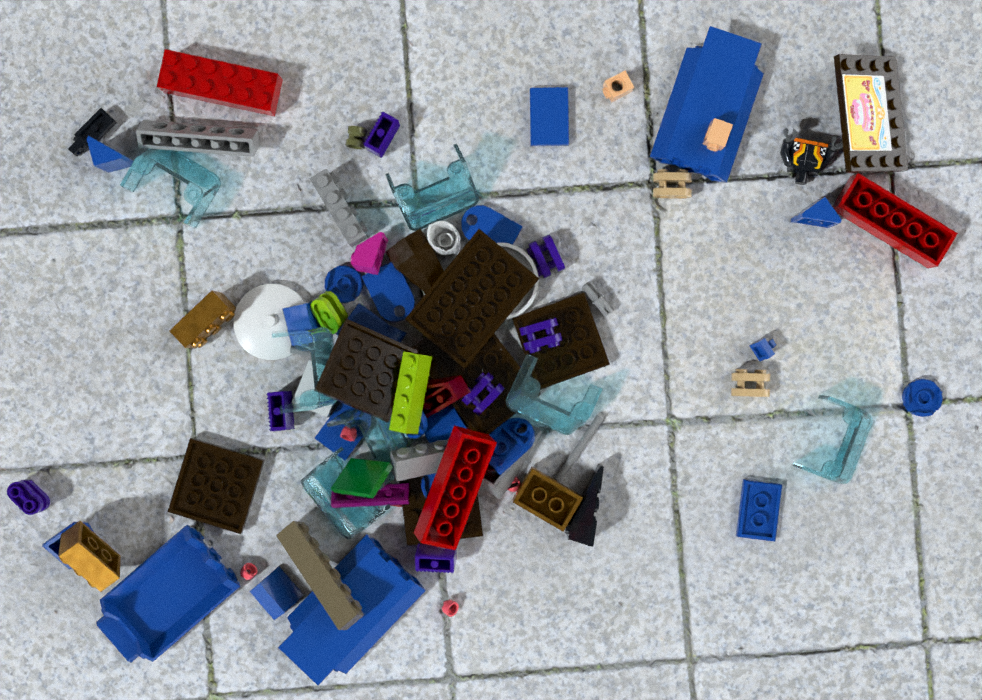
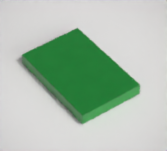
[330,458,393,498]

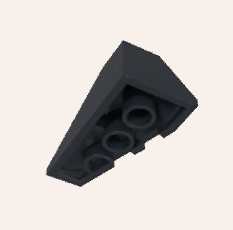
[564,464,604,547]

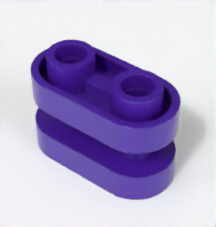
[526,234,565,279]
[519,318,562,353]
[462,372,505,416]
[7,479,50,515]

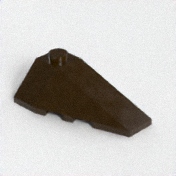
[385,229,444,294]

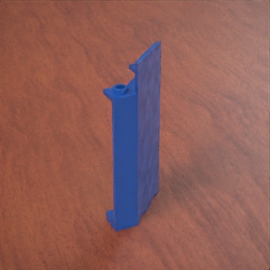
[650,26,764,183]
[96,525,240,663]
[278,534,426,685]

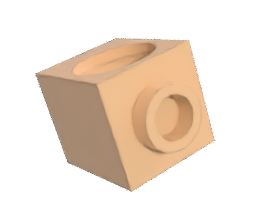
[602,70,634,103]
[703,118,733,152]

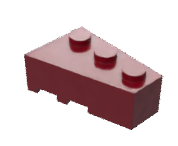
[423,375,471,418]

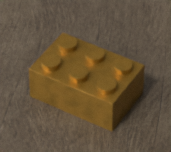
[169,290,236,348]
[512,466,583,532]
[59,521,121,592]

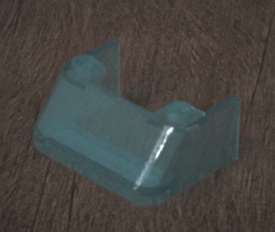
[385,144,479,231]
[120,149,221,228]
[272,327,337,414]
[506,354,603,435]
[793,395,873,484]
[327,407,410,490]
[301,446,390,539]

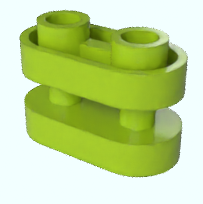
[310,291,348,334]

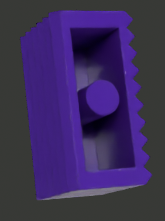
[364,112,400,158]
[266,391,295,431]
[415,544,457,573]

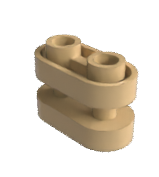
[653,169,692,199]
[731,369,770,397]

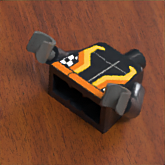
[780,128,843,185]

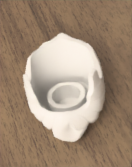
[426,220,461,255]

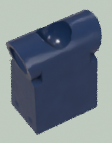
[336,303,407,343]

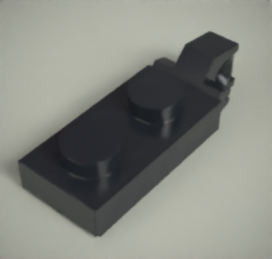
[68,108,117,157]

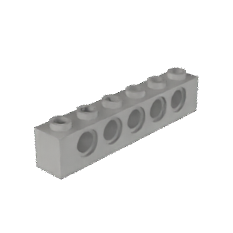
[136,120,259,157]

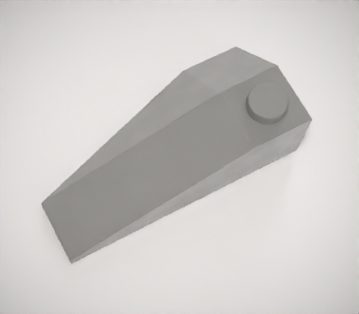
[481,424,542,499]

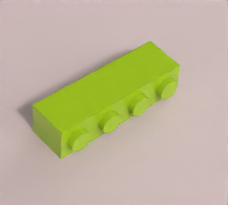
[389,351,432,434]

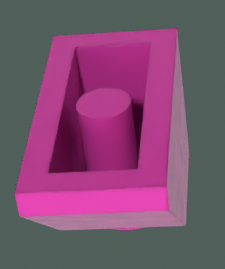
[351,232,389,275]

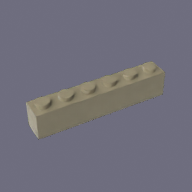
[276,521,364,630]

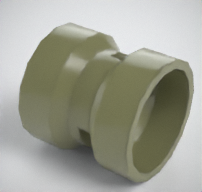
[345,126,367,150]

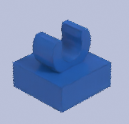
[749,338,776,362]

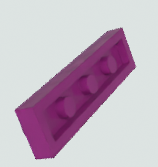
[331,483,410,508]

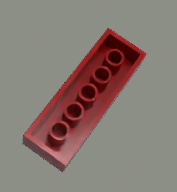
[156,49,283,117]
[832,173,958,269]
[414,425,497,550]

